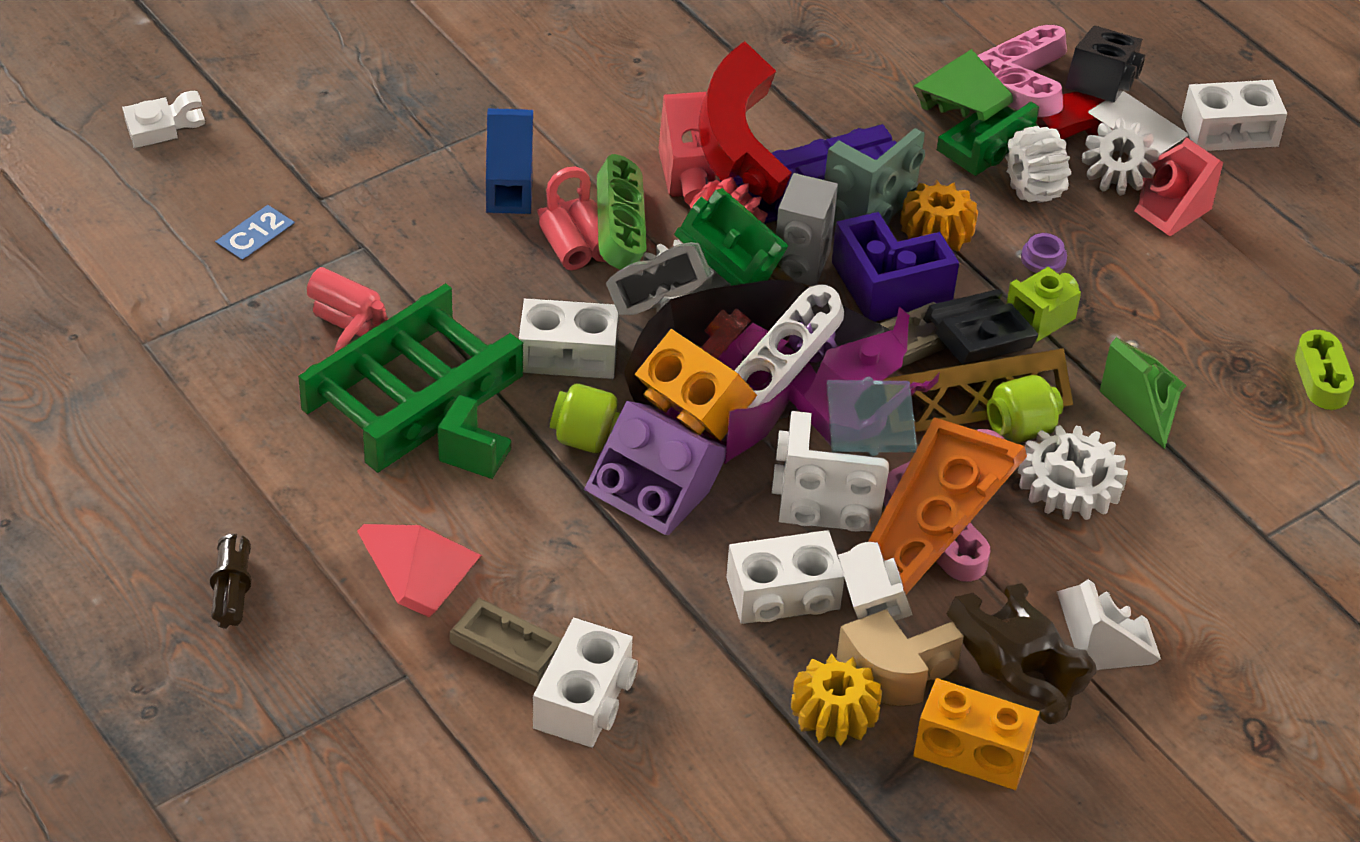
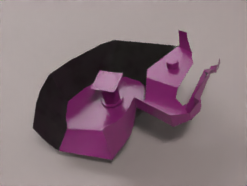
[624,280,940,464]

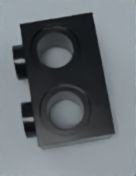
[1065,25,1145,103]

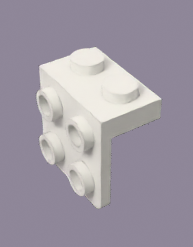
[772,411,889,532]

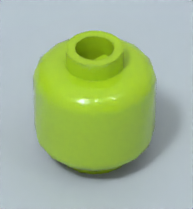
[987,375,1063,444]
[550,384,620,454]

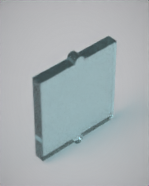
[826,377,917,456]

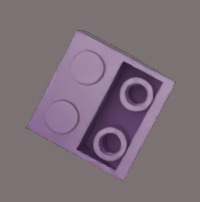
[584,401,727,535]

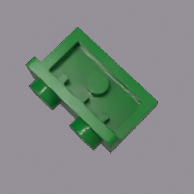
[936,102,1039,176]

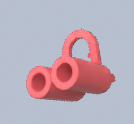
[537,166,606,271]
[307,267,389,353]

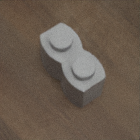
[606,242,712,315]

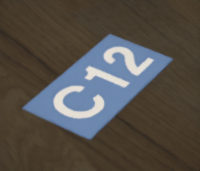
[215,205,295,260]

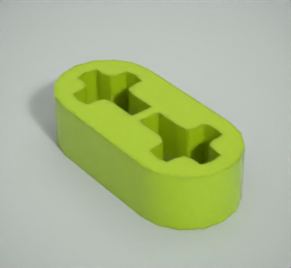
[1295,329,1354,410]

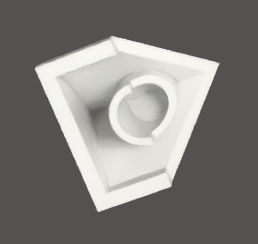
[1057,579,1161,670]

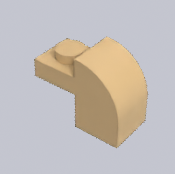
[836,609,964,706]

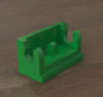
[674,188,789,285]

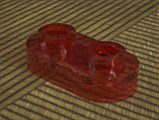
[701,308,751,360]

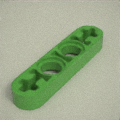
[597,154,647,270]

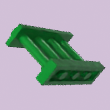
[298,283,523,473]

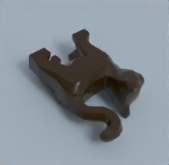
[946,583,1097,725]

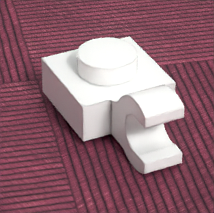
[122,91,205,148]

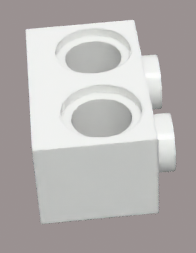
[1182,80,1287,151]
[519,298,619,379]
[726,530,844,624]
[533,617,638,748]

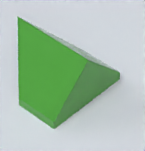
[913,49,1013,121]
[1100,337,1187,449]

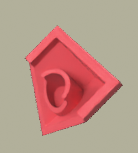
[1134,137,1223,236]
[357,524,482,617]

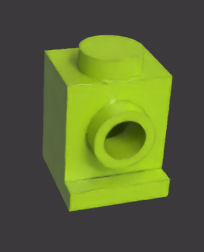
[1006,266,1081,342]

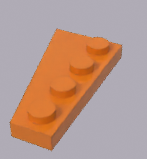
[868,417,1027,595]

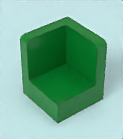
[438,395,512,479]

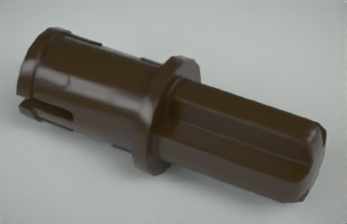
[210,534,252,629]

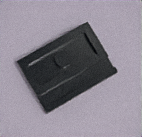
[923,289,1039,365]

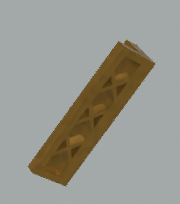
[870,348,1073,437]

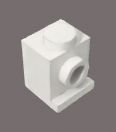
[838,542,912,621]

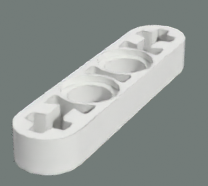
[708,285,844,441]

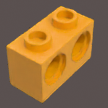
[635,329,757,441]
[913,678,1040,790]

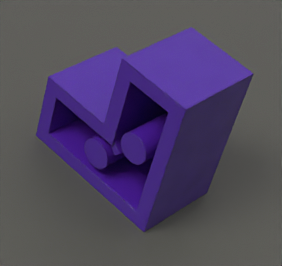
[832,212,959,322]

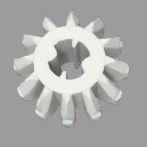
[1082,117,1159,196]
[1005,126,1071,203]

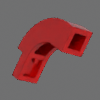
[698,41,792,205]

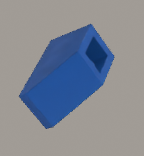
[486,108,533,214]

